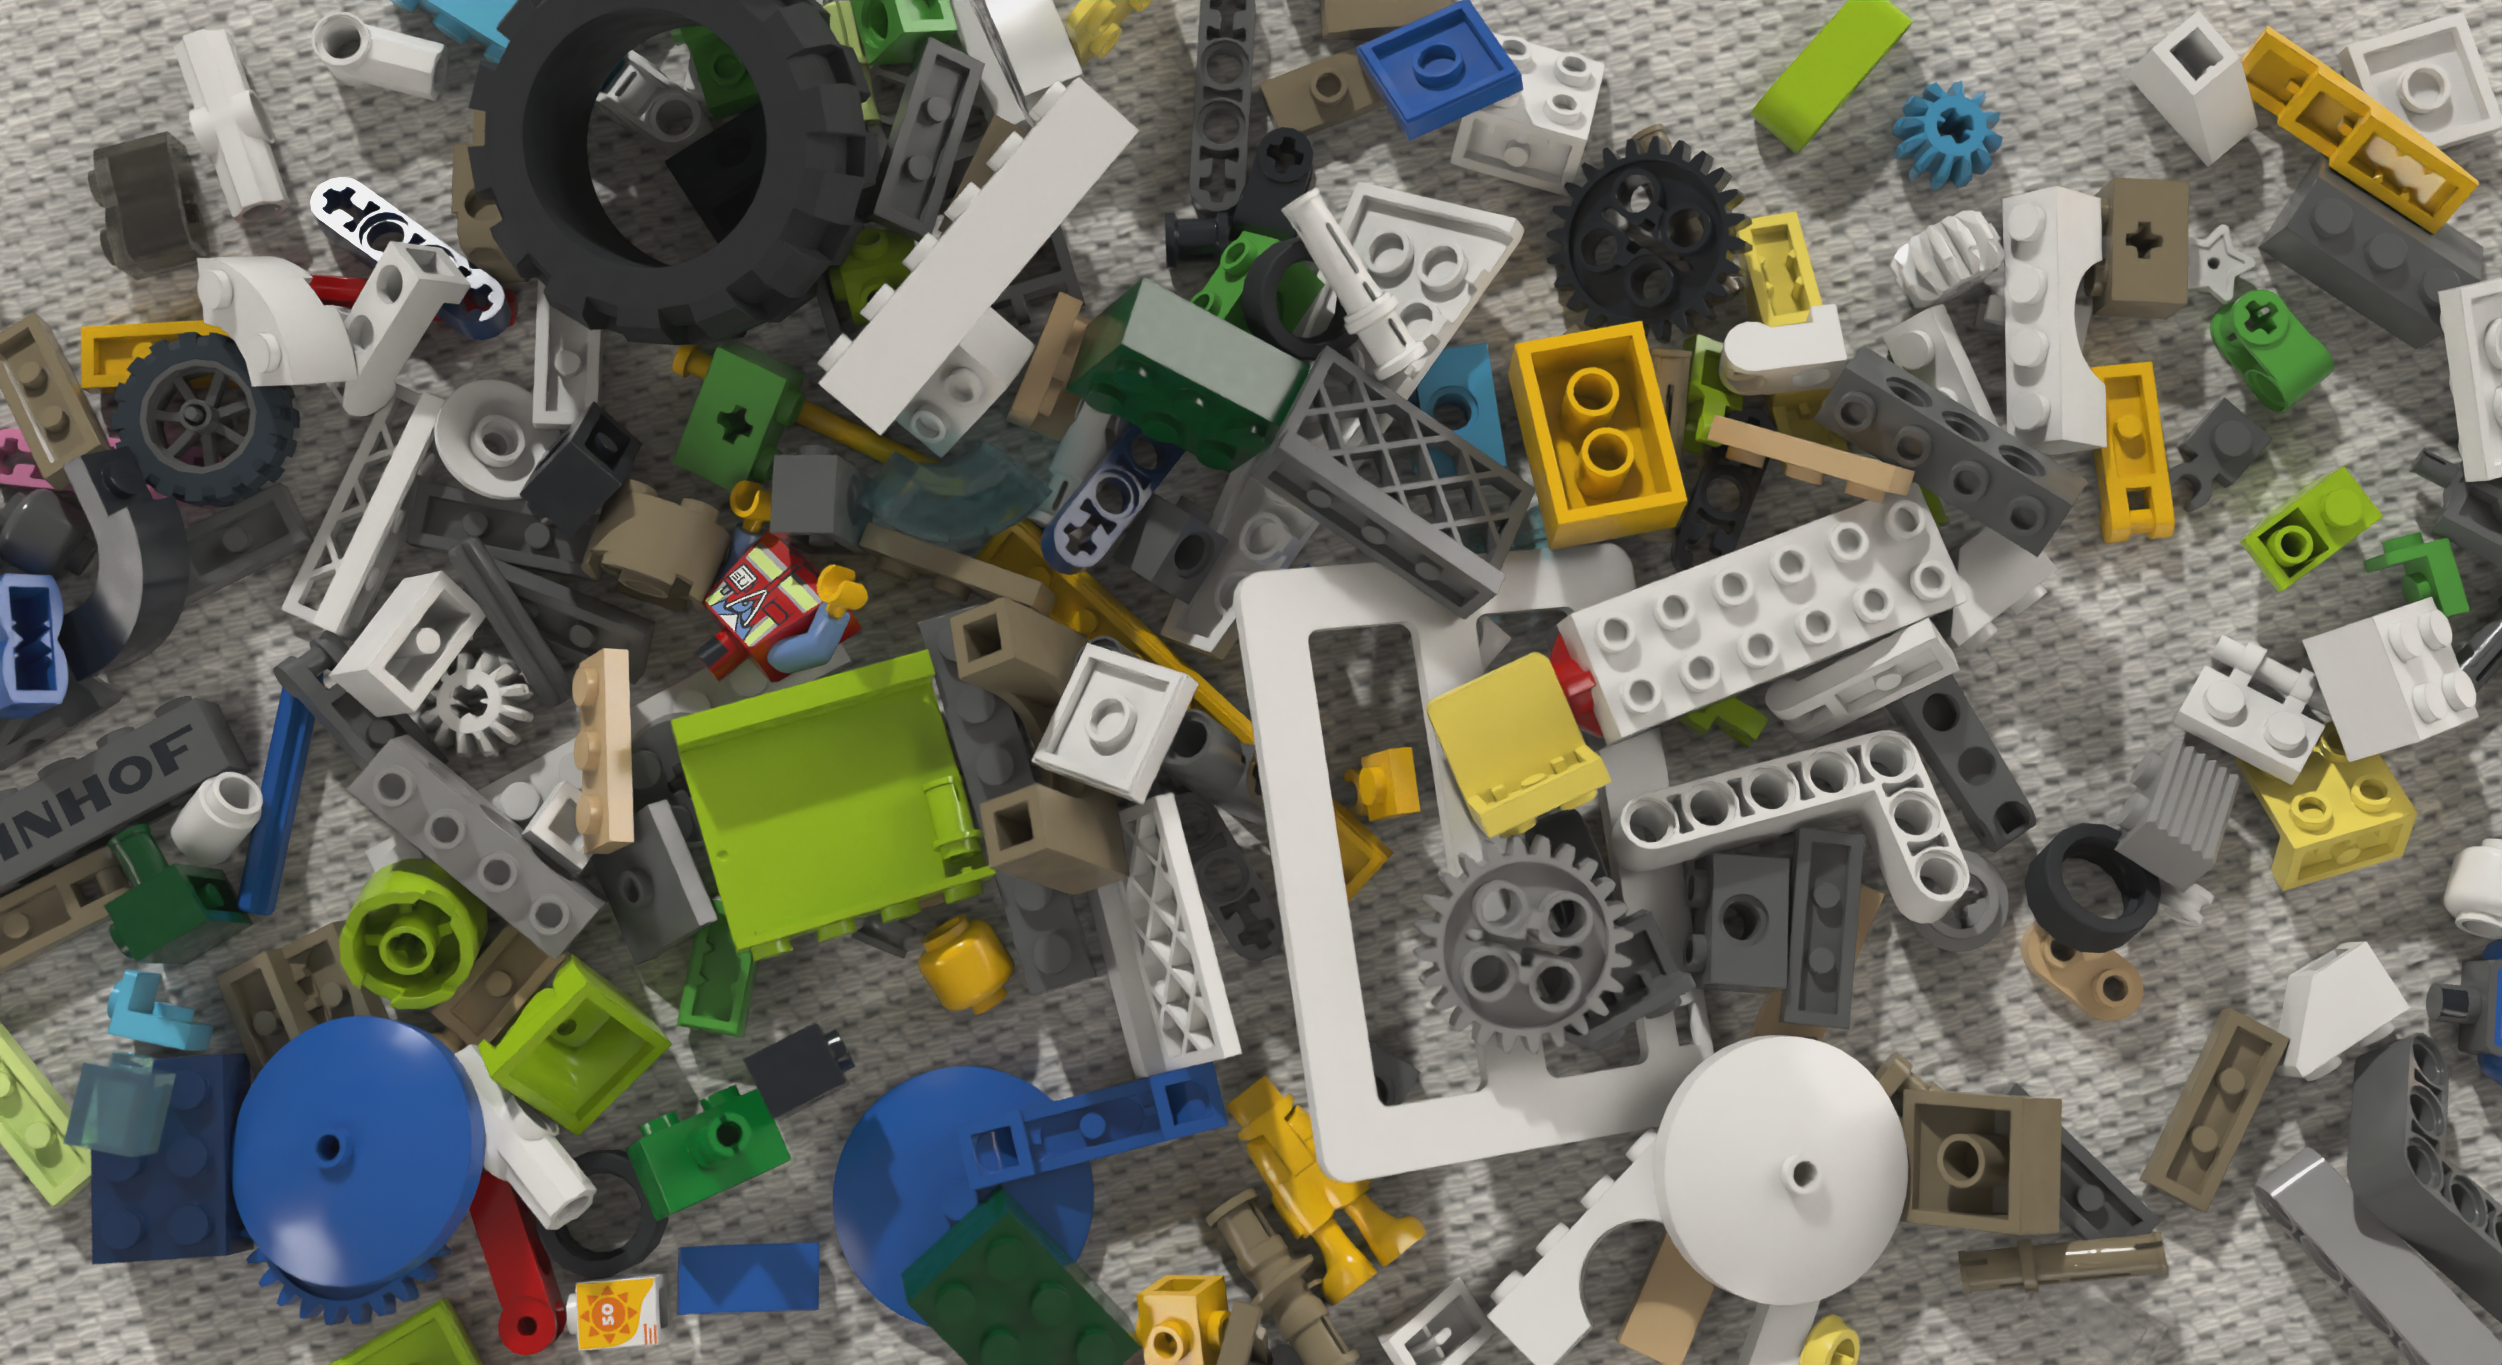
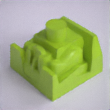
[478,953,672,1137]

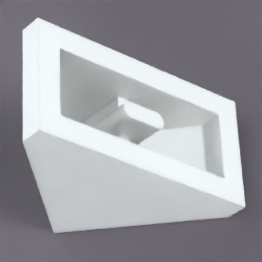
[1376,1277,1496,1365]

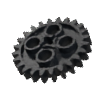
[1546,136,1753,344]

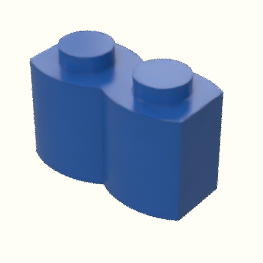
[0,573,68,719]

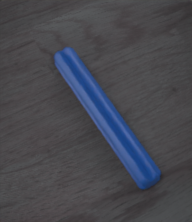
[236,672,324,916]

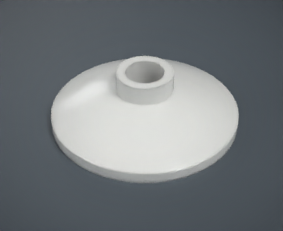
[434,379,561,500]

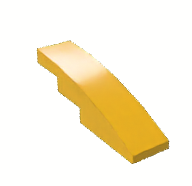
[2241,25,2479,235]

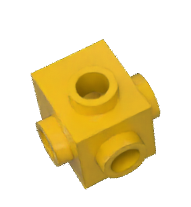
[1136,1275,1231,1365]

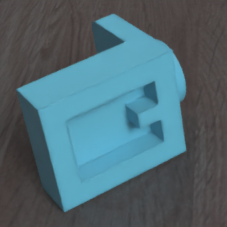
[107,969,214,1051]

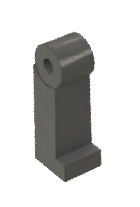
[1885,674,2036,853]

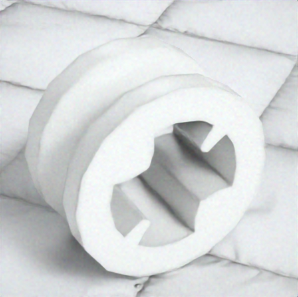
[2157,878,2214,927]

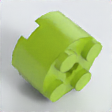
[339,859,488,1009]

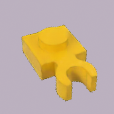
[1344,747,1421,822]

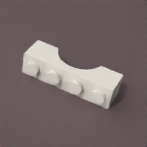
[2002,186,2107,455]
[1487,1127,1663,1365]

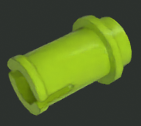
[922,775,984,862]

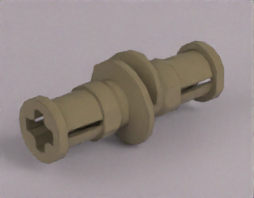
[1206,1188,1361,1365]

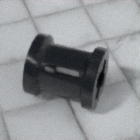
[1165,212,1229,270]

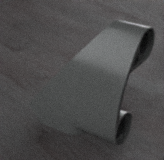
[1073,636,1267,828]

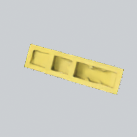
[1736,211,1849,475]

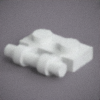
[2172,635,2331,785]

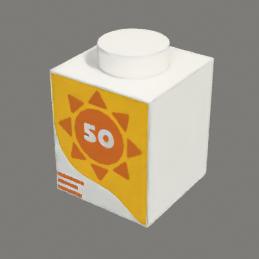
[567,1271,671,1351]

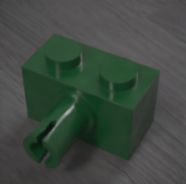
[104,824,254,965]

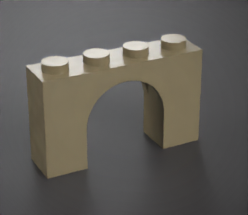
[950,596,1130,896]

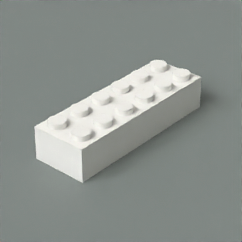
[817,76,1140,436]

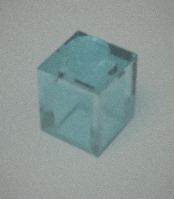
[63,1051,176,1157]

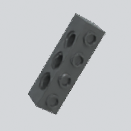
[1813,346,2088,557]

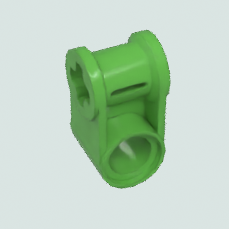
[2210,289,2334,413]

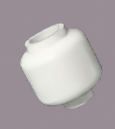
[2443,838,2502,939]

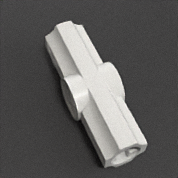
[174,29,291,224]
[454,1044,597,1230]

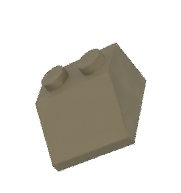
[1900,1089,2062,1235]

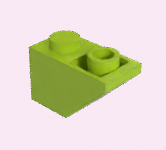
[2239,466,2384,593]

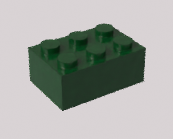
[1066,277,1310,473]
[901,1184,1142,1365]

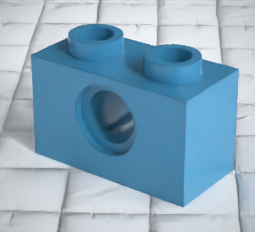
[1407,343,1507,479]

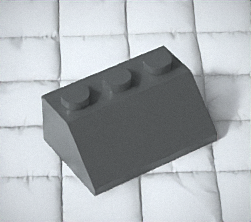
[2258,152,2484,350]

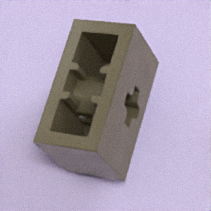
[2084,177,2189,319]

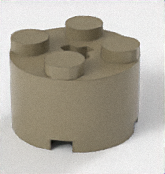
[581,479,731,613]

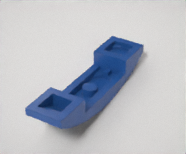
[955,1061,1229,1191]

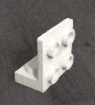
[1449,33,1605,197]

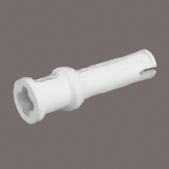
[1281,187,1428,381]

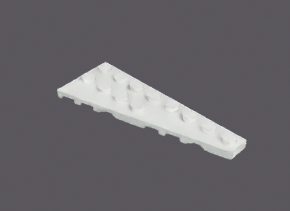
[1160,181,1525,660]

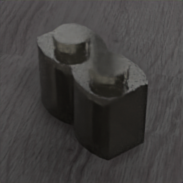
[88,131,210,280]

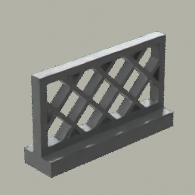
[1250,346,1535,620]

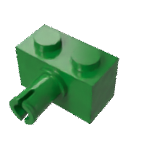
[626,1085,792,1222]

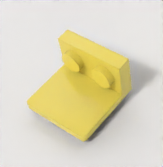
[2235,721,2418,892]

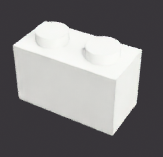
[329,571,486,717]

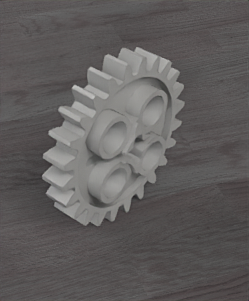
[1413,834,1633,1054]

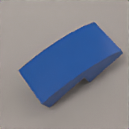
[677,1243,819,1315]

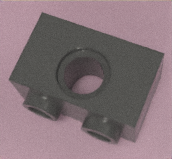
[770,445,875,555]
[1683,853,1789,994]

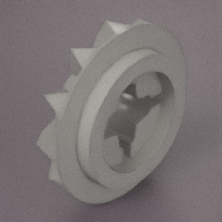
[1912,849,2009,952]

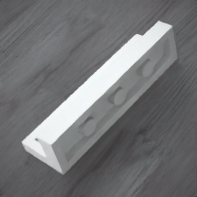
[281,383,445,642]

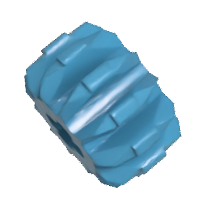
[1892,80,2003,190]

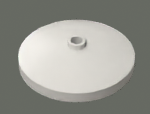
[1653,1035,1908,1306]

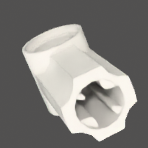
[311,12,450,101]

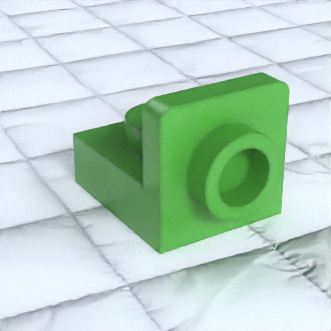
[2364,532,2470,618]

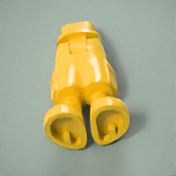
[1225,1075,1428,1307]

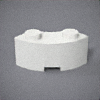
[197,256,358,386]

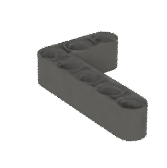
[2347,1033,2502,1323]

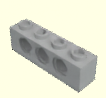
[347,734,610,960]

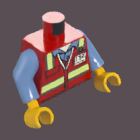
[694,480,868,682]

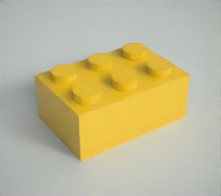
[1508,321,1687,550]

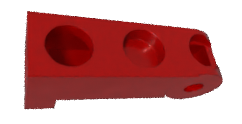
[469,1171,567,1356]

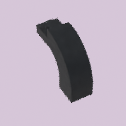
[57,446,190,682]

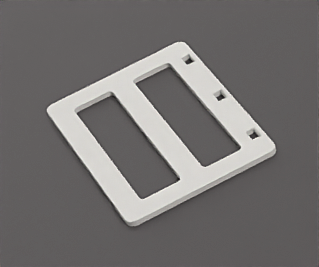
[1233,543,1714,1182]

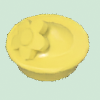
[1800,1314,1860,1365]

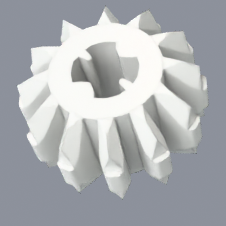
[1890,210,2006,308]
[421,651,534,759]

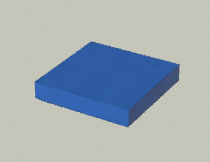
[1355,0,1524,141]

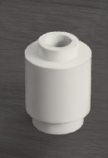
[171,772,263,864]

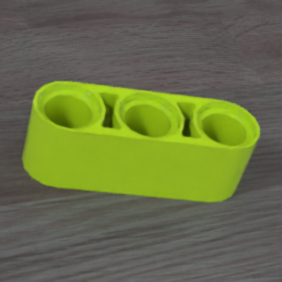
[1750,0,1914,154]

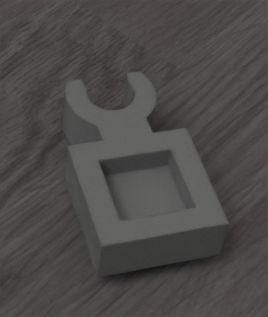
[2168,398,2273,513]

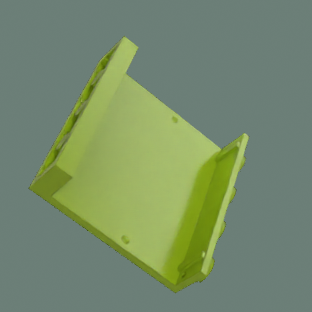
[671,649,996,962]

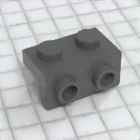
[1536,909,1696,1050]

